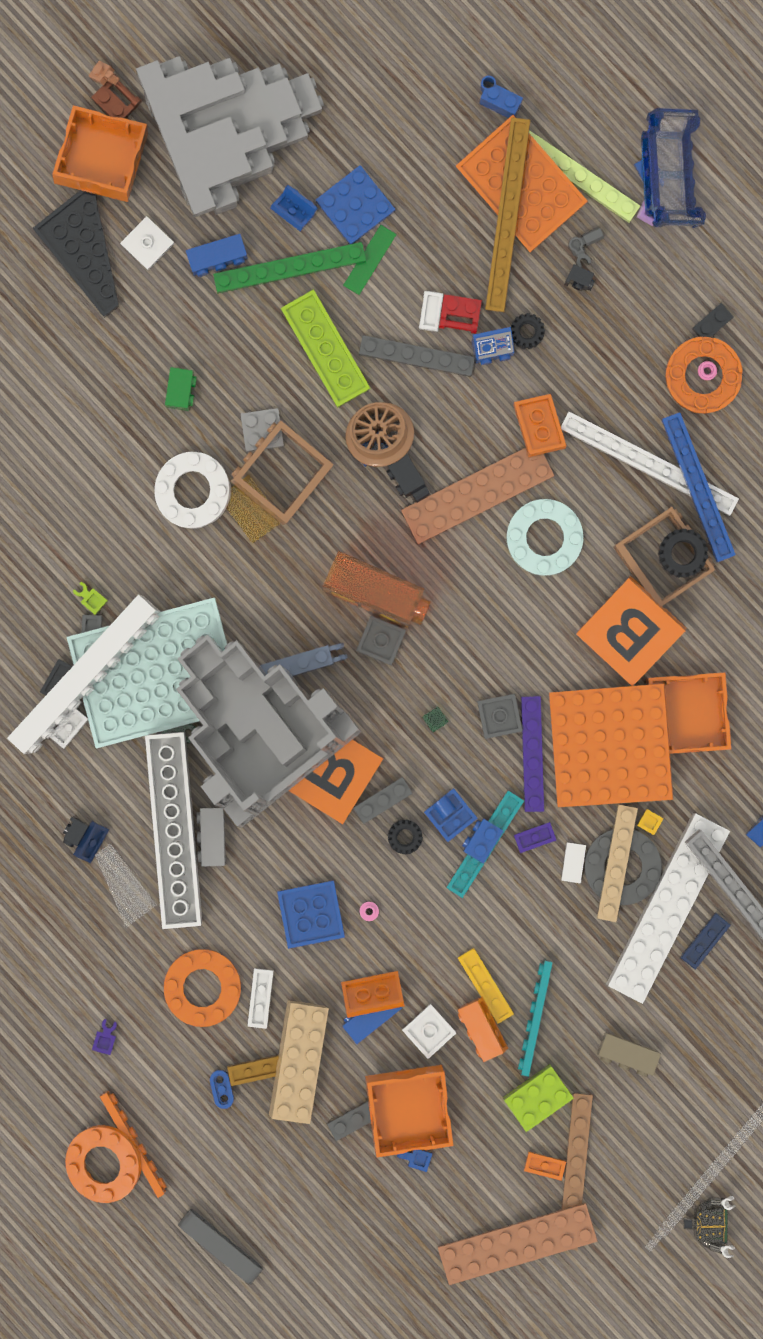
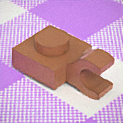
[89,61,119,86]

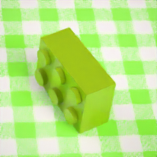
[503,1064,574,1132]

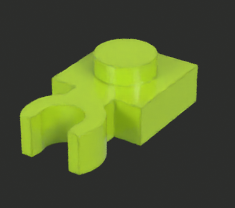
[73,582,108,615]

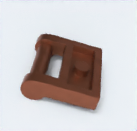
[91,74,142,119]

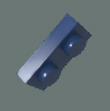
[73,821,109,863]

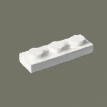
[248,968,274,1029]

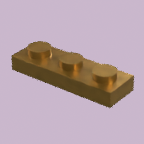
[227,1055,279,1086]

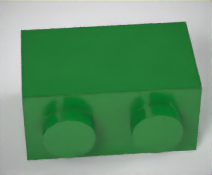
[165,367,197,411]

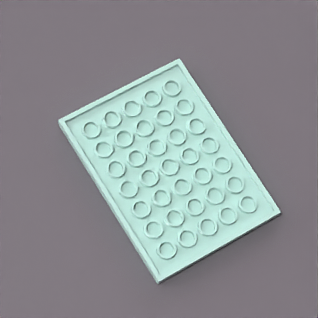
[67,597,227,749]

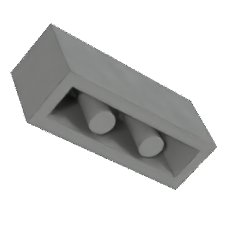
[197,808,226,866]

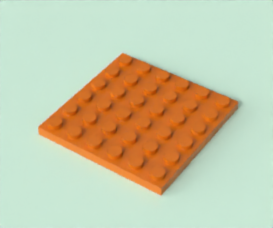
[549,684,674,807]

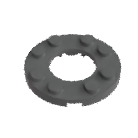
[584,830,662,905]

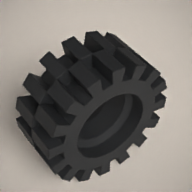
[511,313,545,350]
[388,820,423,855]

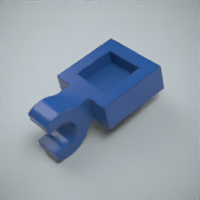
[397,1150,432,1172]

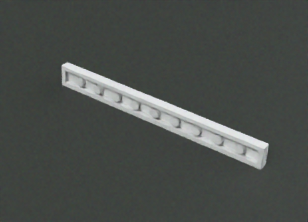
[561,412,739,516]

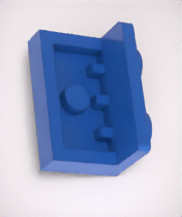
[270,185,317,231]
[462,819,503,864]

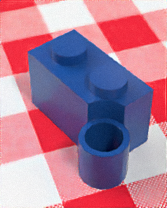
[480,76,523,118]

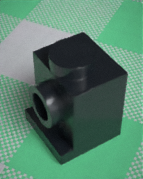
[564,264,595,291]
[63,816,89,848]

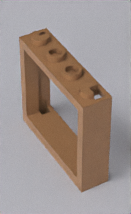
[230,420,334,525]
[613,507,715,606]

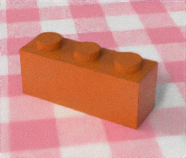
[458,996,508,1062]

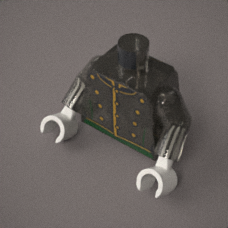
[683,1196,736,1258]

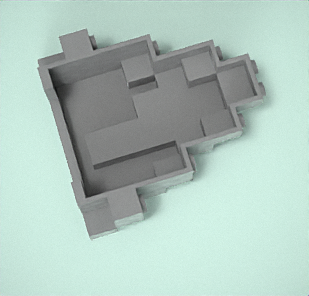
[136,56,324,218]
[176,635,362,828]

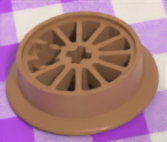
[346,402,414,467]

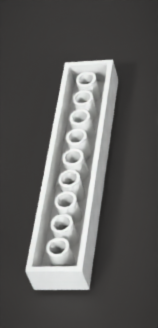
[7,595,160,754]
[145,732,203,929]
[606,813,730,1004]

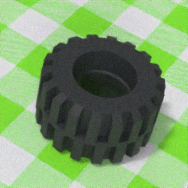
[658,528,708,578]

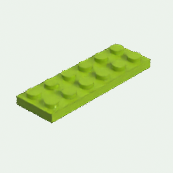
[281,289,370,408]

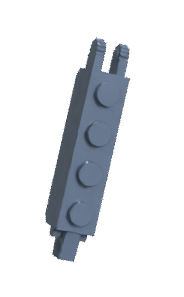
[260,643,348,677]

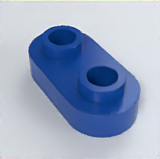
[210,1070,234,1109]

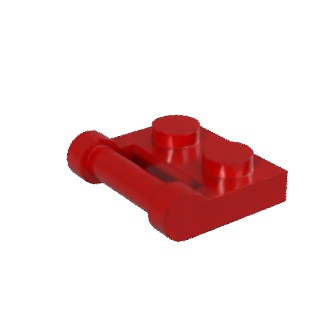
[439,294,482,334]

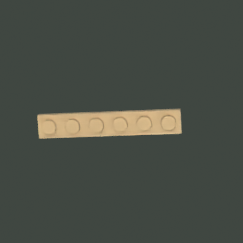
[597,805,638,922]

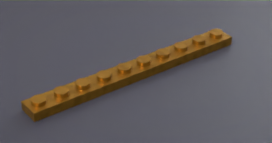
[485,117,531,312]

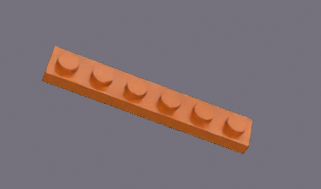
[100,1090,167,1198]

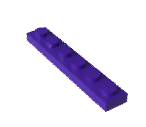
[521,696,544,812]

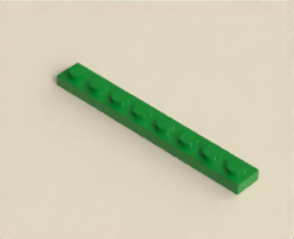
[213,242,366,294]

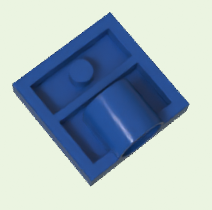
[424,788,478,842]

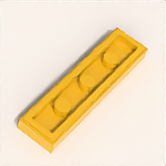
[457,948,514,1024]

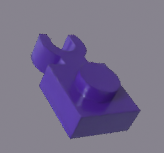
[92,1019,117,1055]

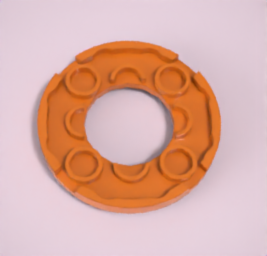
[665,337,743,414]
[164,949,241,1027]
[65,1125,141,1203]

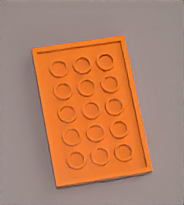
[456,115,588,253]

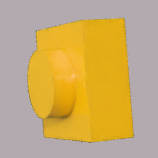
[637,809,664,835]

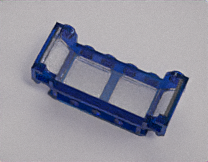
[641,108,706,228]

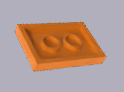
[513,394,566,457]
[341,971,405,1018]

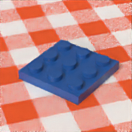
[315,165,395,244]
[277,880,345,949]

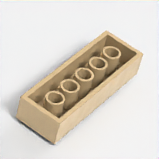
[269,1000,329,1124]

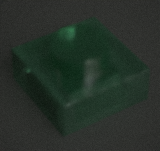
[422,707,448,733]

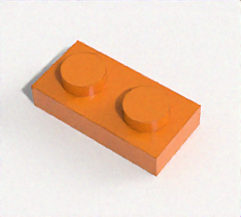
[524,1151,566,1181]

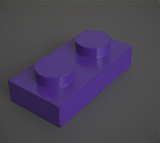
[514,822,556,853]

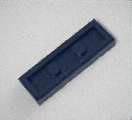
[680,912,731,970]

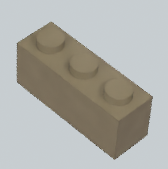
[597,1032,661,1077]

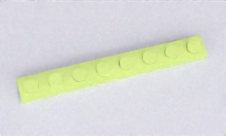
[529,130,640,223]

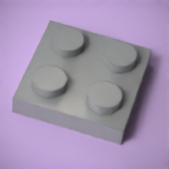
[241,408,284,452]

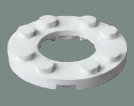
[154,452,231,529]

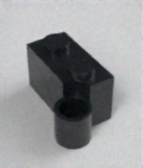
[386,453,430,503]

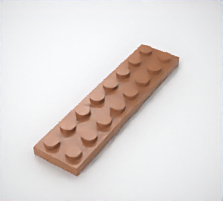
[401,448,554,545]
[438,1203,598,1285]

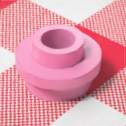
[698,361,717,380]
[360,902,379,921]

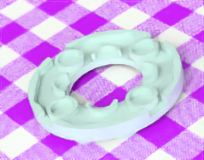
[506,499,583,576]

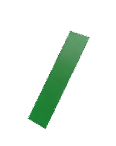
[343,225,397,295]

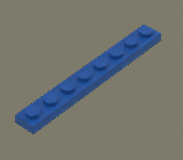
[661,412,736,562]

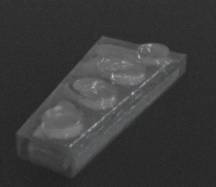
[95,843,157,928]

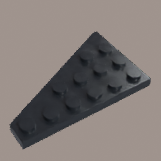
[33,190,119,318]

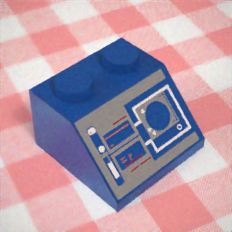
[471,327,514,365]

